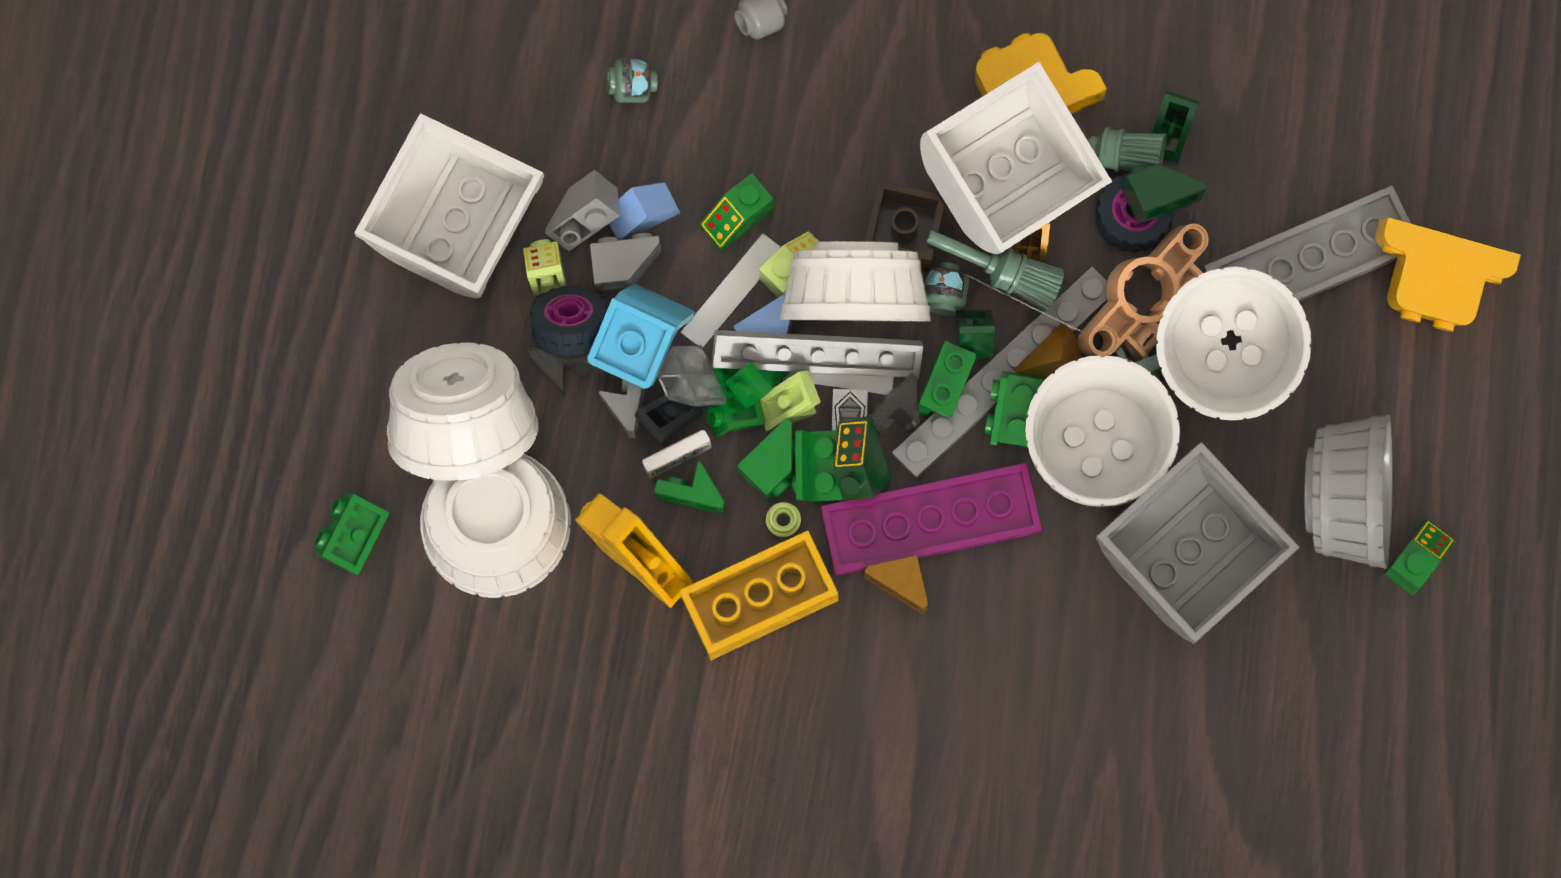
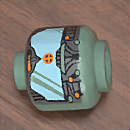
[607,59,657,103]
[924,262,969,316]

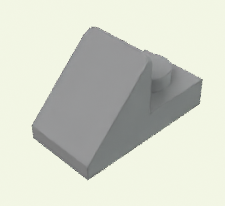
[599,379,645,439]

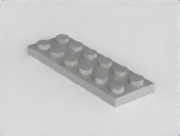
[1203,186,1411,331]

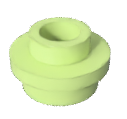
[766,502,801,537]

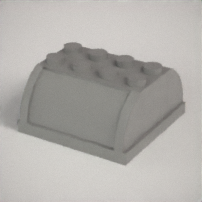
[1095,442,1299,644]

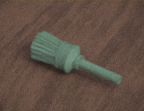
[1087,127,1166,172]
[925,230,1064,312]

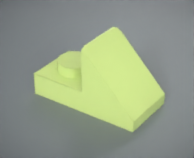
[760,370,821,432]

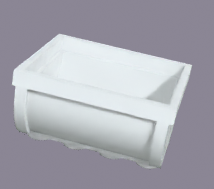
[920,62,1112,255]
[354,113,544,298]

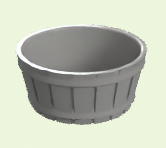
[1305,414,1393,569]

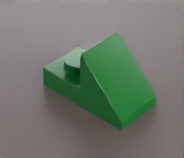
[654,461,726,515]

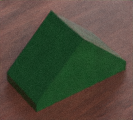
[1152,91,1199,163]
[957,310,995,359]

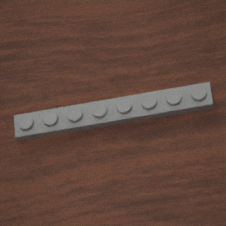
[892,267,1107,480]

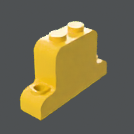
[975,33,1107,114]
[1375,217,1521,332]
[575,493,693,608]

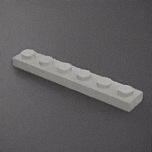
[711,330,923,378]

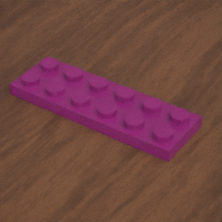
[821,463,1042,576]

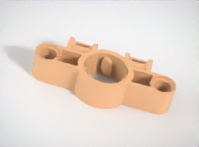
[1078,224,1209,361]

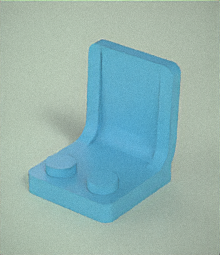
[588,284,695,389]

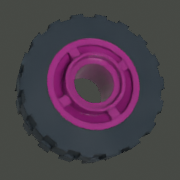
[1095,173,1173,253]
[530,286,607,356]

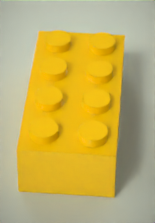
[679,531,839,660]

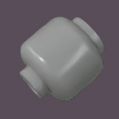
[735,0,787,39]

